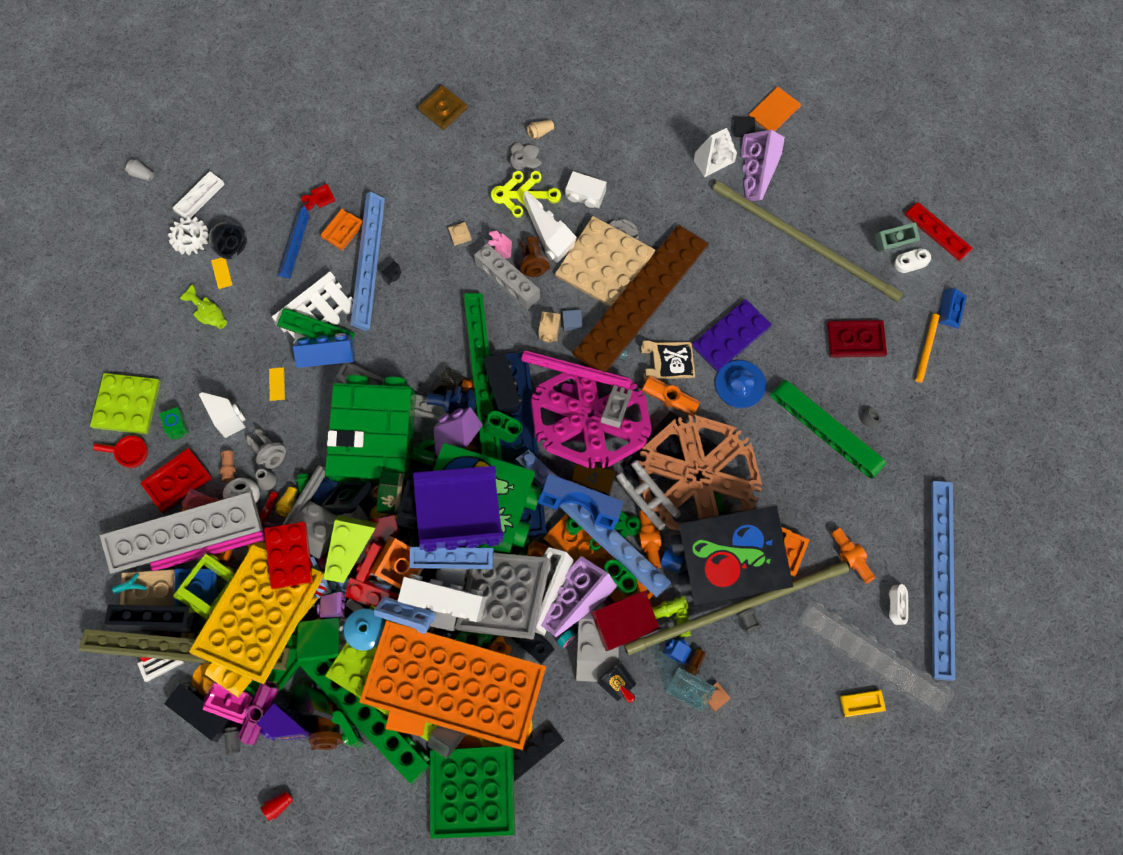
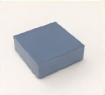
[563,310,582,330]

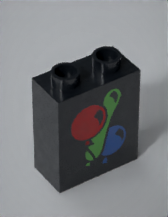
[670,504,793,605]

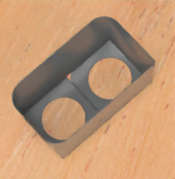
[428,726,466,758]

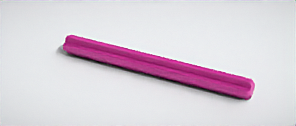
[522,351,631,389]
[150,530,265,571]

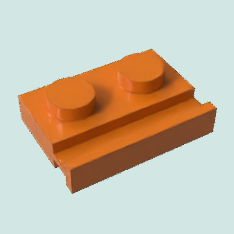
[320,209,363,251]

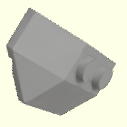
[576,602,619,682]

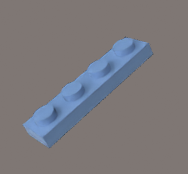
[410,547,494,569]

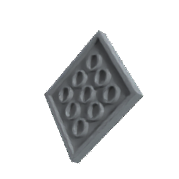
[455,553,551,639]

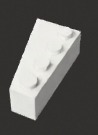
[535,547,574,635]

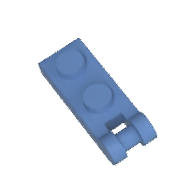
[374,597,436,634]

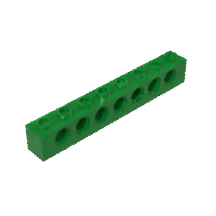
[298,659,430,785]

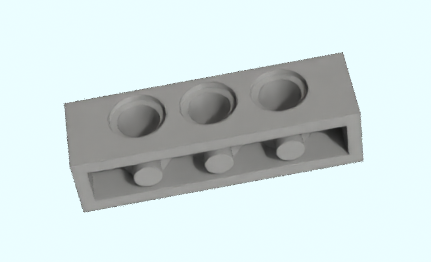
[474,243,540,310]

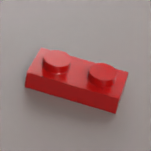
[356,540,385,583]

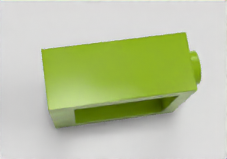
[173,553,236,620]

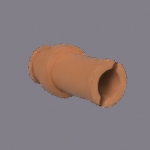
[220,451,236,482]

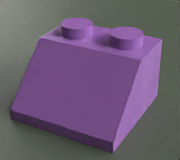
[434,407,483,457]

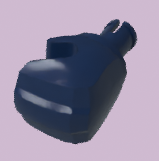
[427,386,476,414]

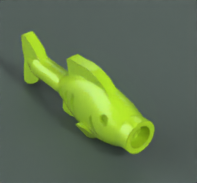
[180,285,227,329]

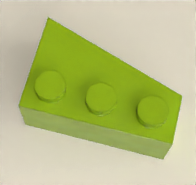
[323,515,378,583]

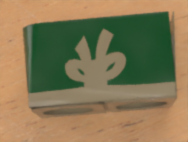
[376,471,404,515]

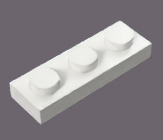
[173,172,225,220]

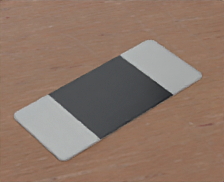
[327,431,364,447]

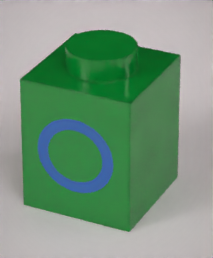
[159,407,189,439]

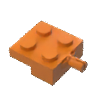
[781,527,809,577]

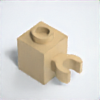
[539,311,561,343]

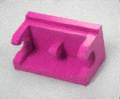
[202,681,253,724]

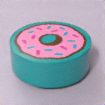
[557,629,577,649]

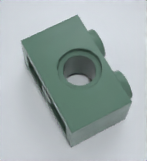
[874,222,920,252]

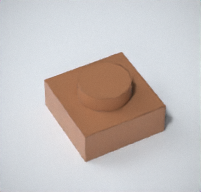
[701,682,731,712]

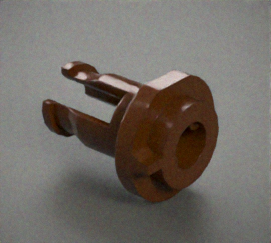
[520,236,550,277]
[309,703,343,750]

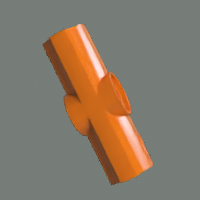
[642,376,700,417]

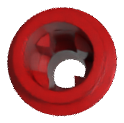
[260,791,293,821]

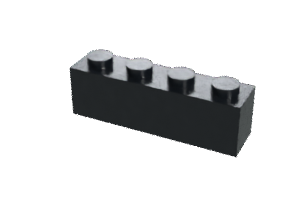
[104,604,196,633]

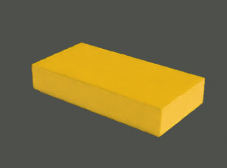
[840,690,886,717]

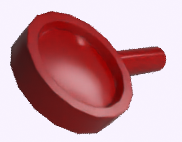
[93,436,149,468]

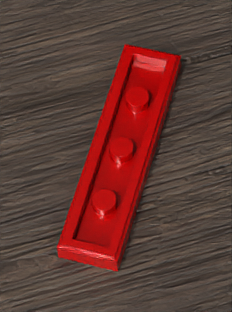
[905,202,973,262]

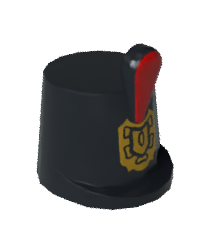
[597,661,637,703]

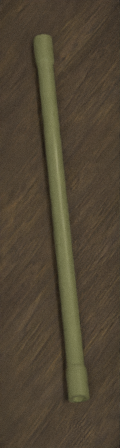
[713,181,904,302]
[624,561,849,655]

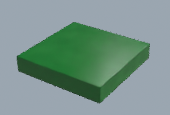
[297,618,340,662]

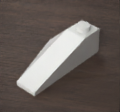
[523,191,577,263]

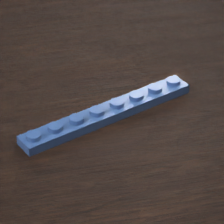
[350,192,385,331]

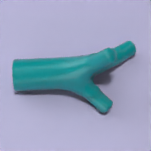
[112,573,147,594]

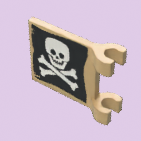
[641,341,695,381]

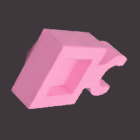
[488,231,512,258]

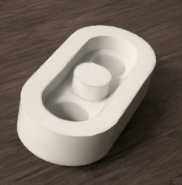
[894,249,931,273]
[889,584,908,625]

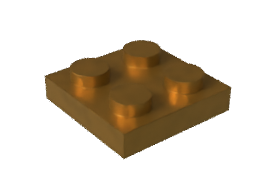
[418,85,468,131]

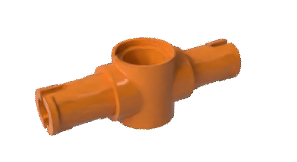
[639,510,661,569]
[831,528,876,584]

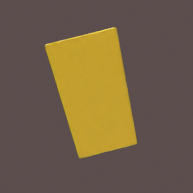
[211,257,233,289]
[269,367,285,401]

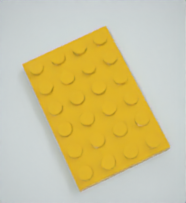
[189,545,324,684]

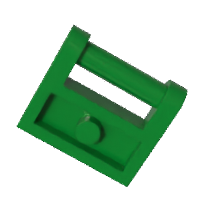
[331,711,365,749]

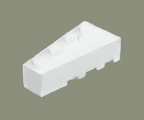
[398,574,487,622]

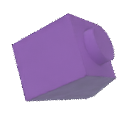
[317,592,348,619]

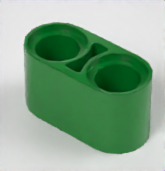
[483,411,522,443]
[604,560,637,595]

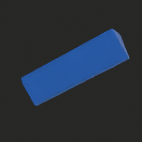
[277,206,309,279]

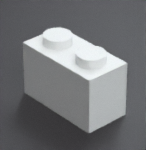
[565,171,607,208]

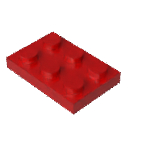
[140,448,212,514]
[264,522,314,590]

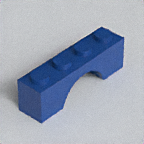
[537,473,623,531]

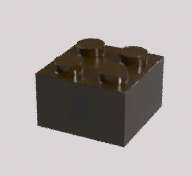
[571,462,615,496]

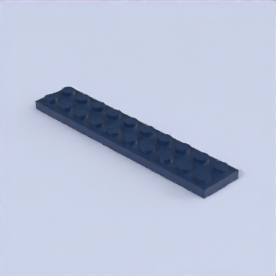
[491,352,547,537]

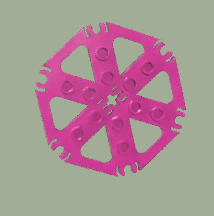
[531,366,652,468]

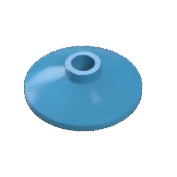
[344,609,385,651]

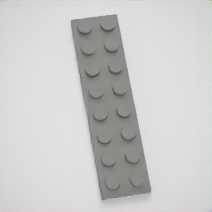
[100,492,263,574]

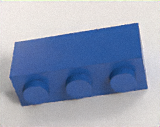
[293,333,355,368]

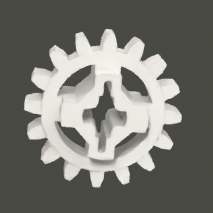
[168,216,209,255]

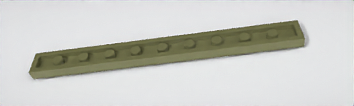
[79,629,290,670]

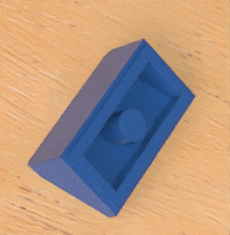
[938,288,967,328]

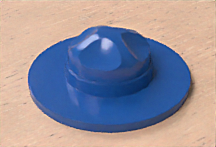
[715,360,766,408]

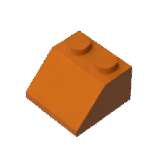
[370,536,424,589]

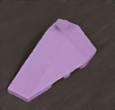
[741,130,785,201]
[541,556,617,637]

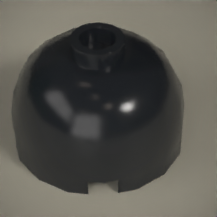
[209,221,247,259]

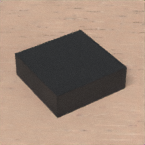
[734,116,755,137]

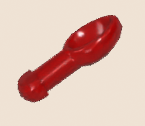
[259,491,278,526]

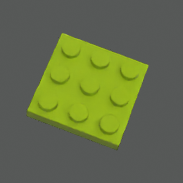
[90,373,161,434]

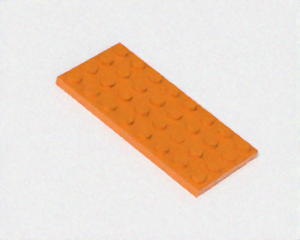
[360,621,546,750]

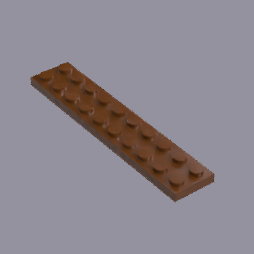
[573,225,709,373]

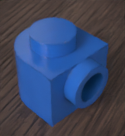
[663,638,691,664]

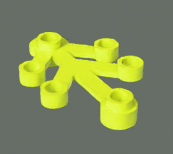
[491,171,561,218]

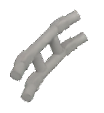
[615,460,681,530]

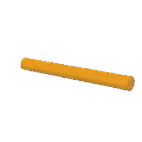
[915,314,940,383]

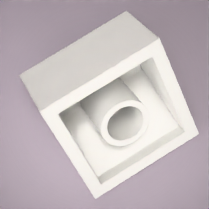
[199,392,246,438]

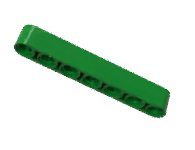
[770,379,886,479]

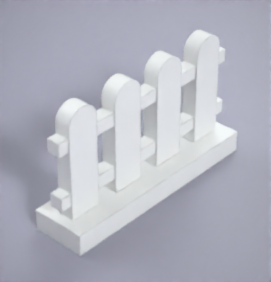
[272,272,353,344]

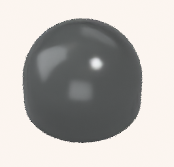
[861,408,881,427]

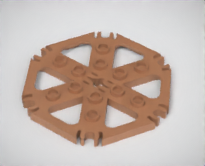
[638,415,762,531]

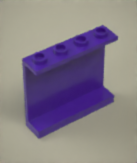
[413,466,504,552]

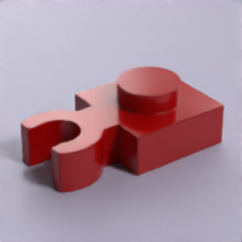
[301,184,335,211]

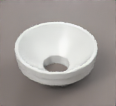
[223,478,260,503]

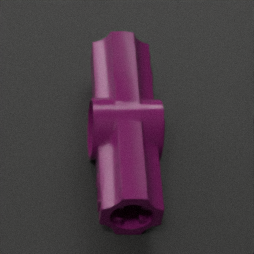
[238,680,280,745]

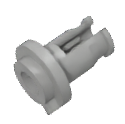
[246,429,286,469]

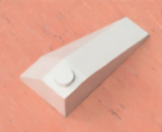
[694,128,737,177]

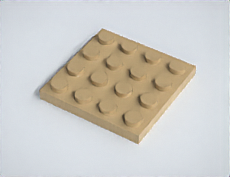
[555,216,655,307]

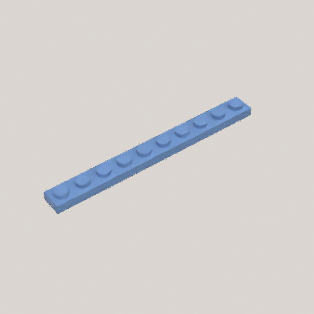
[513,450,671,597]
[931,481,955,681]

